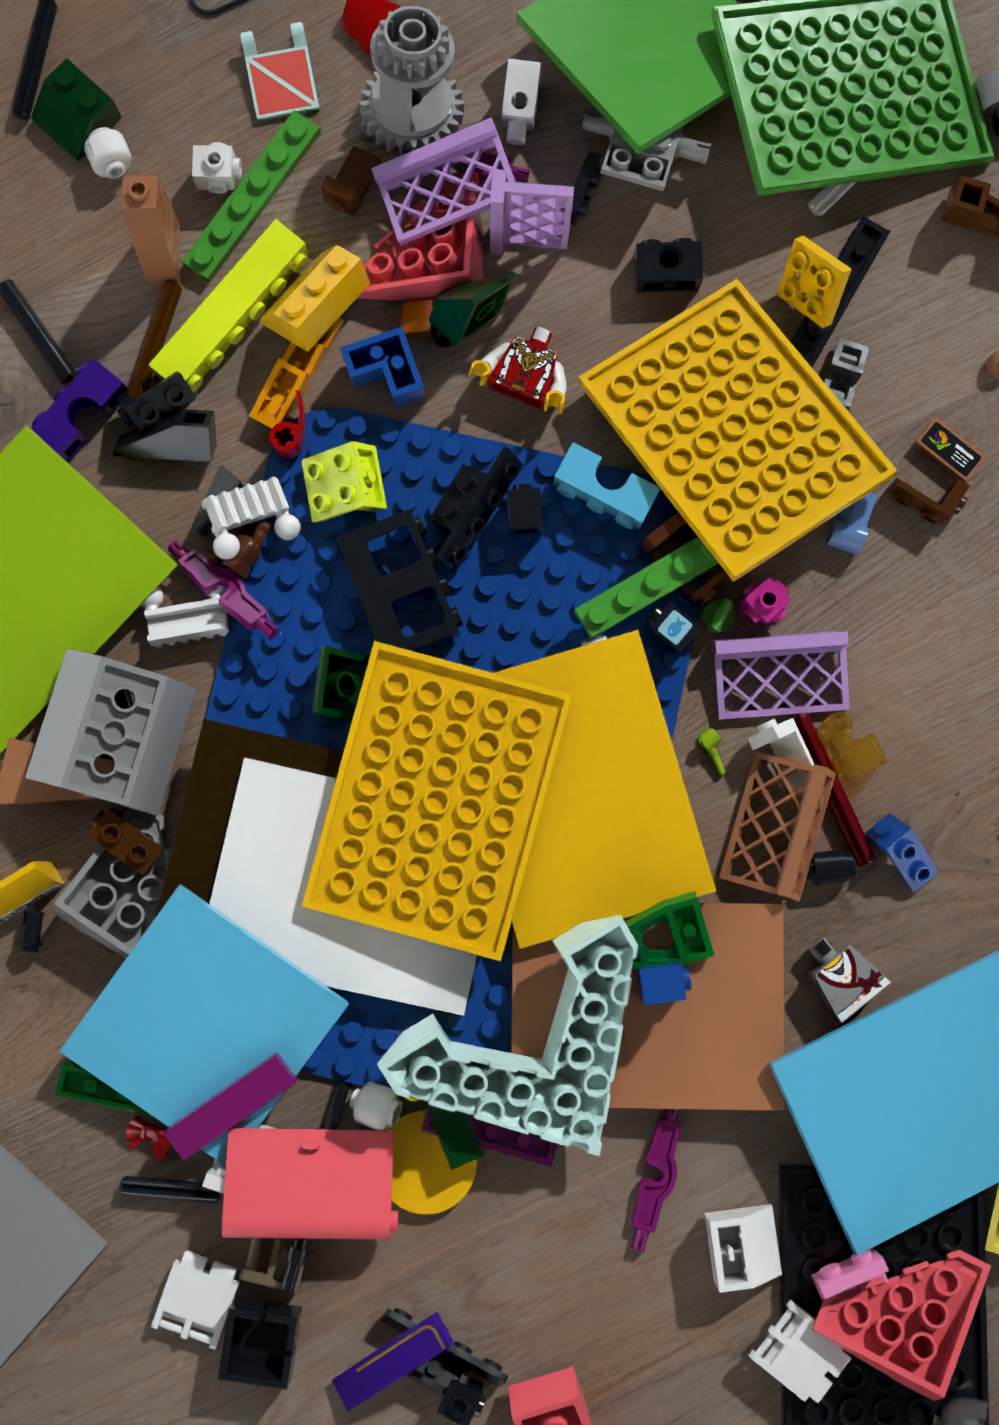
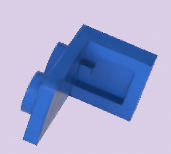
[865,813,938,892]

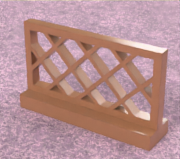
[719,751,836,902]

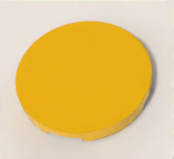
[387,1110,477,1215]

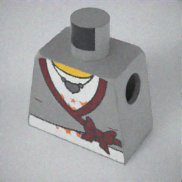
[808,937,891,1023]

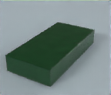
[425,1103,483,1170]

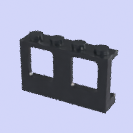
[336,509,463,652]

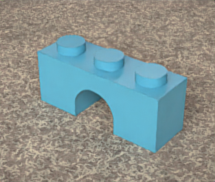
[553,442,660,529]

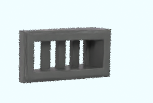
[192,465,244,536]

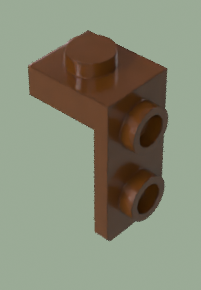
[321,146,381,216]
[886,478,970,525]
[88,808,163,875]

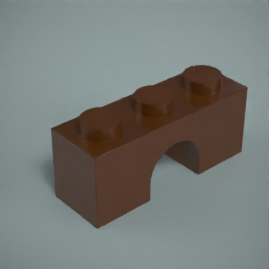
[941,175,999,237]

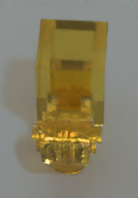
[816,712,888,781]

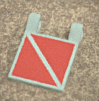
[240,22,320,121]

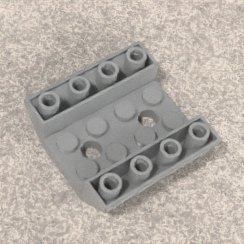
[25,649,197,816]

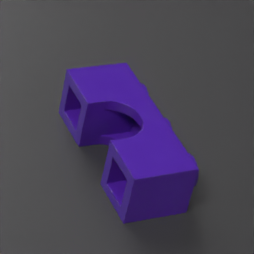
[31,358,128,462]

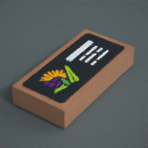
[913,417,986,483]

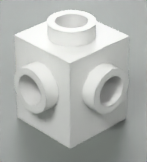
[192,142,242,194]

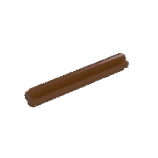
[127,280,182,399]

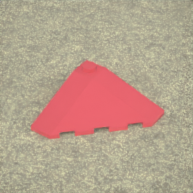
[357,171,483,302]
[811,1250,991,1401]

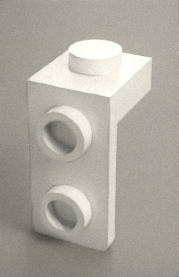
[747,718,814,789]

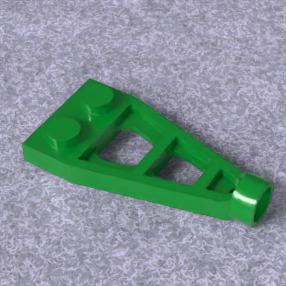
[625,891,715,969]

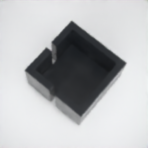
[218,1297,302,1389]

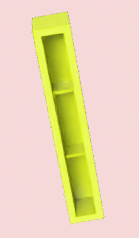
[148,219,309,393]

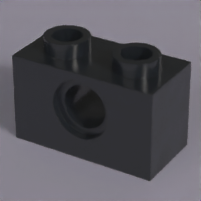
[634,238,703,293]

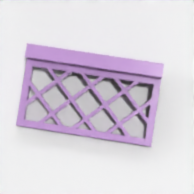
[371,117,515,245]
[490,169,574,255]
[711,630,850,720]

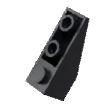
[113,409,217,463]

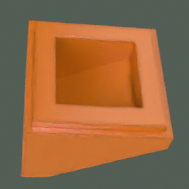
[400,299,433,338]

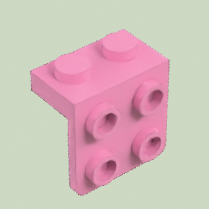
[811,1248,889,1302]

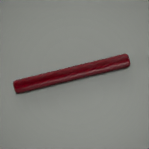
[793,712,875,867]

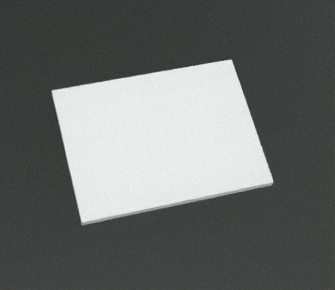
[209,758,477,1016]

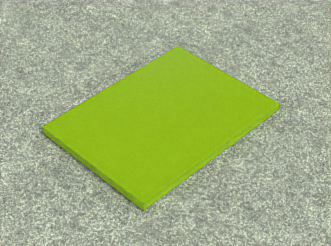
[0,425,179,755]

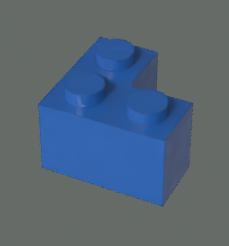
[340,327,425,409]

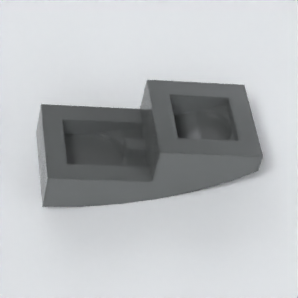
[823,337,870,411]

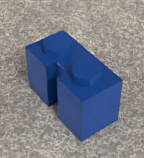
[637,961,692,1005]

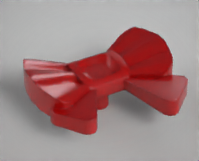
[126,1115,171,1161]

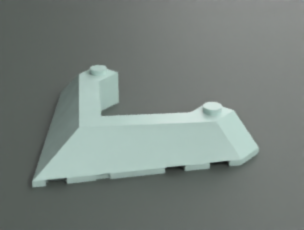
[377,915,638,1157]

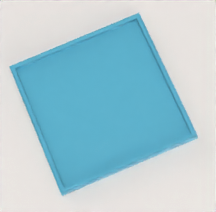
[59,884,349,1166]

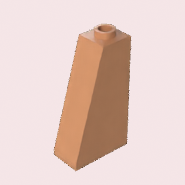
[122,175,181,286]
[0,738,114,806]

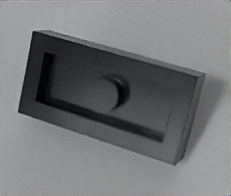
[570,151,602,226]

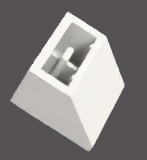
[704,1204,782,1293]

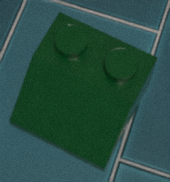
[31,58,122,162]

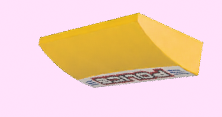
[0,861,65,924]

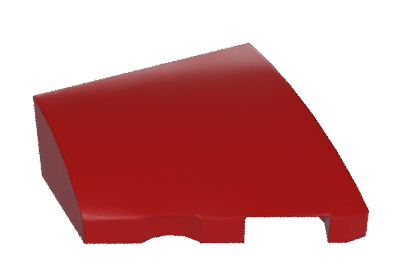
[341,0,402,56]

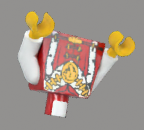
[467,327,567,415]

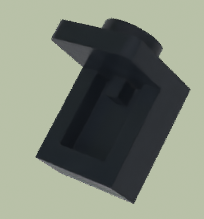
[437,1377,486,1425]

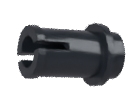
[15,910,45,953]

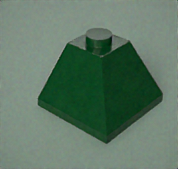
[428,271,517,346]

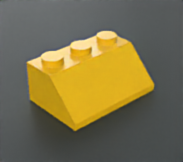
[259,245,370,352]

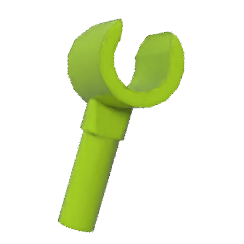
[698,728,726,775]

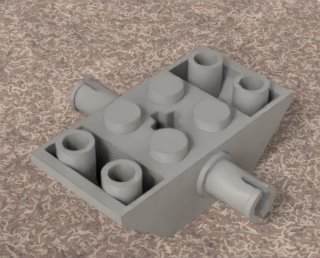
[582,108,711,191]

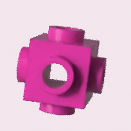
[739,577,791,628]

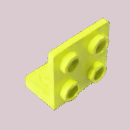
[301,441,387,523]

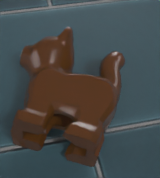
[205,521,271,580]

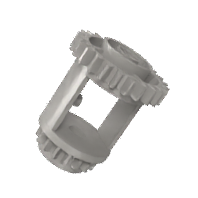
[360,5,464,156]

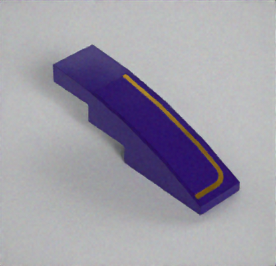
[332,1312,455,1412]

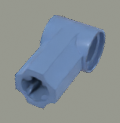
[826,491,878,556]

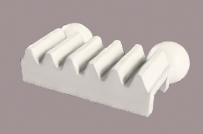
[201,476,301,560]
[140,585,229,648]

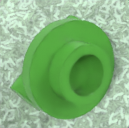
[702,598,735,633]

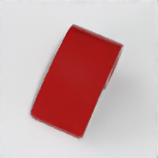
[270,390,306,459]

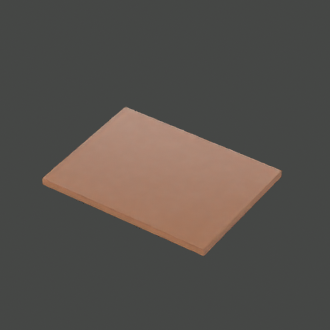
[511,903,785,1111]

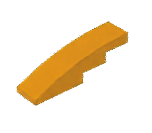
[249,317,344,428]

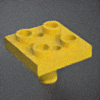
[776,235,852,328]

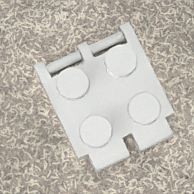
[151,1250,240,1350]
[749,1299,851,1403]

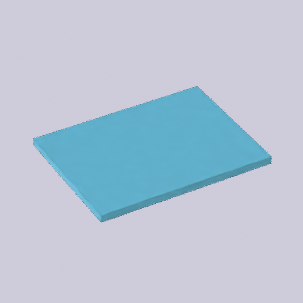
[769,950,999,1255]

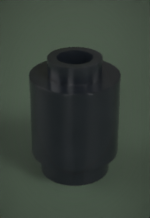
[806,849,856,886]

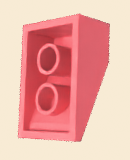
[508,1366,593,1425]

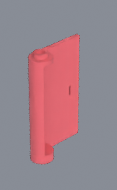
[222,1128,398,1239]

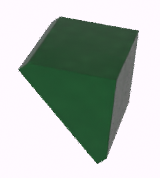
[312,646,370,721]

